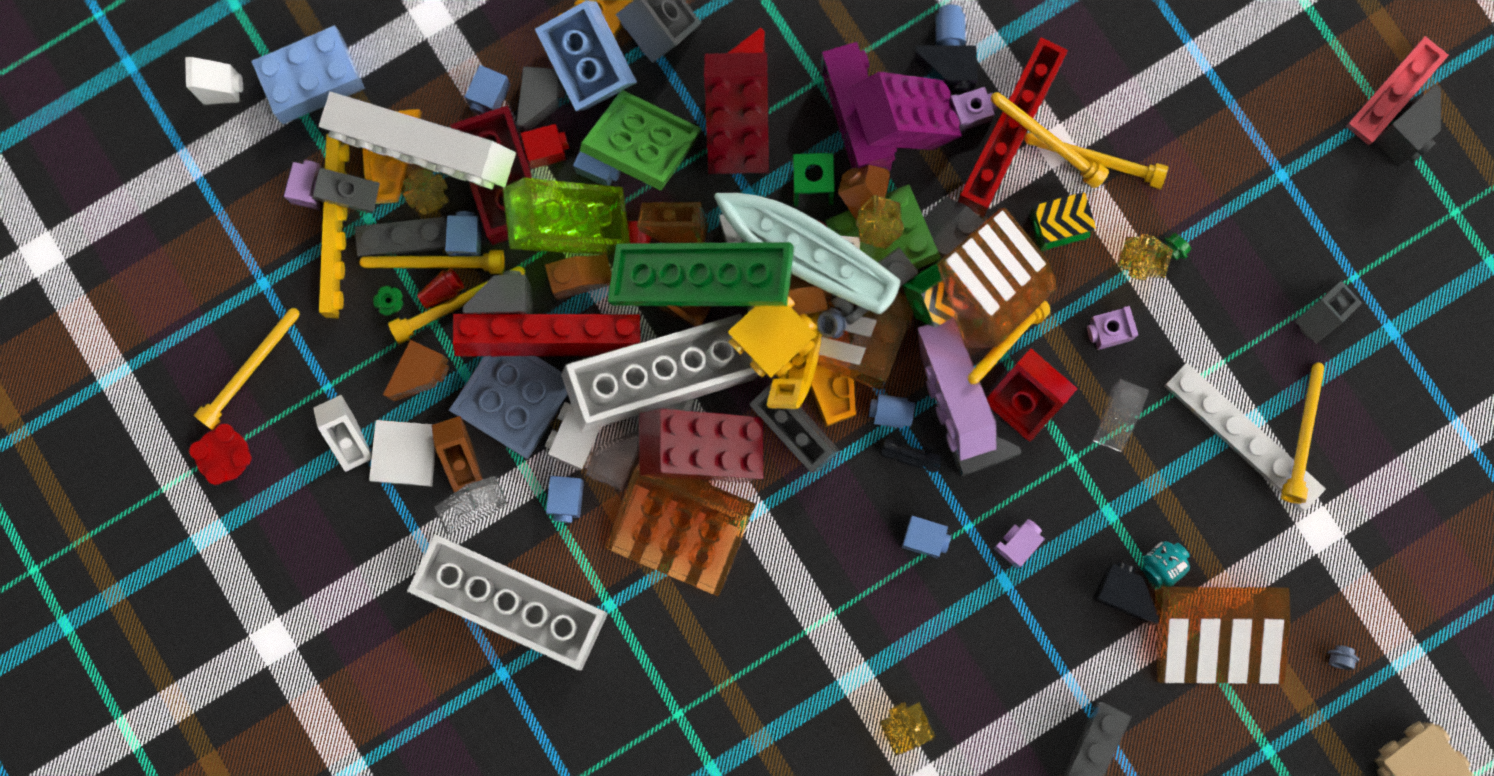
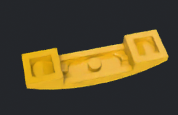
[766,311,824,409]

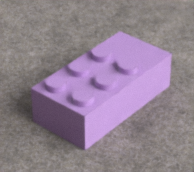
[918,317,996,461]

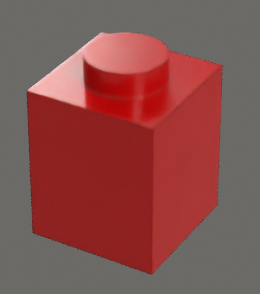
[521,124,569,169]

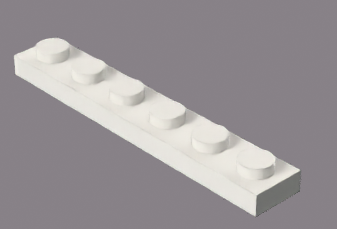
[1164,363,1326,512]

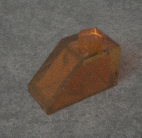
[637,202,708,243]

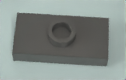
[312,168,380,214]

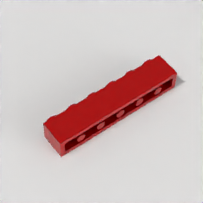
[958,37,1068,217]
[453,314,641,356]

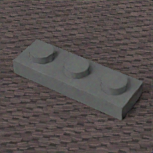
[355,217,447,258]

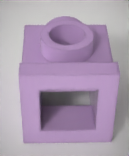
[950,87,998,131]
[284,160,322,210]
[1087,306,1138,350]
[993,519,1044,569]

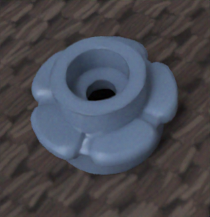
[817,308,847,339]
[1328,645,1360,670]

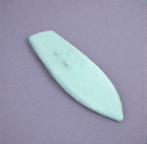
[714,193,900,314]

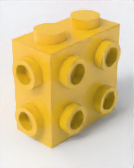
[728,296,817,379]

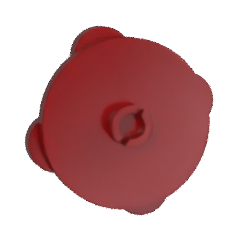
[189,424,252,485]

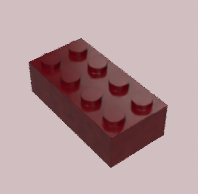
[704,53,769,174]
[450,105,549,245]
[639,408,764,482]

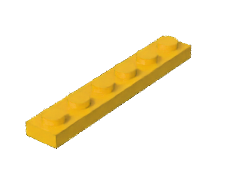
[319,134,350,318]

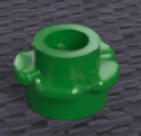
[1163,233,1192,261]
[373,286,403,316]

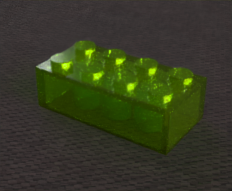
[503,178,630,255]

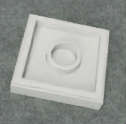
[369,420,436,487]

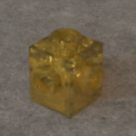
[402,168,449,215]
[857,195,903,249]
[1118,234,1173,281]
[879,702,936,756]

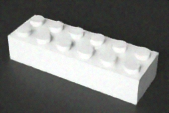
[318,91,516,190]
[561,314,758,433]
[408,534,608,670]

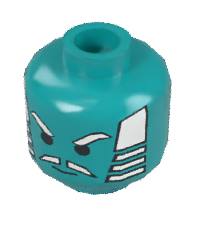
[1142,541,1190,587]

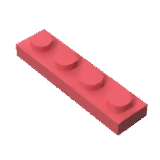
[1346,36,1449,145]

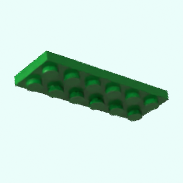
[608,242,794,306]

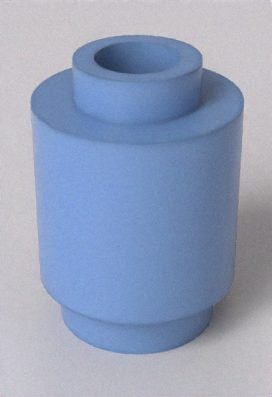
[935,5,966,46]
[869,394,915,428]

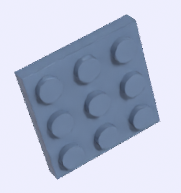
[449,356,568,460]

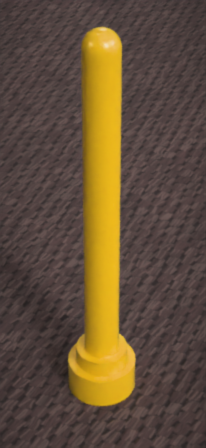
[991,92,1109,189]
[1025,133,1168,189]
[359,250,505,274]
[388,266,525,345]
[967,296,1050,385]
[193,308,300,430]
[1281,362,1324,504]

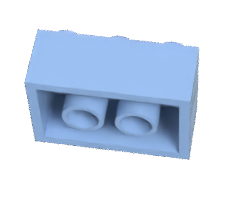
[535,0,637,111]
[252,25,365,124]

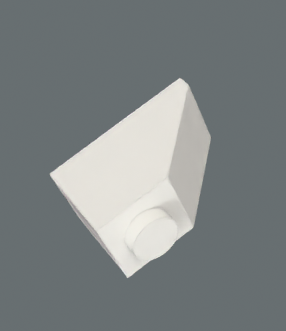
[185,57,243,105]
[313,395,372,472]

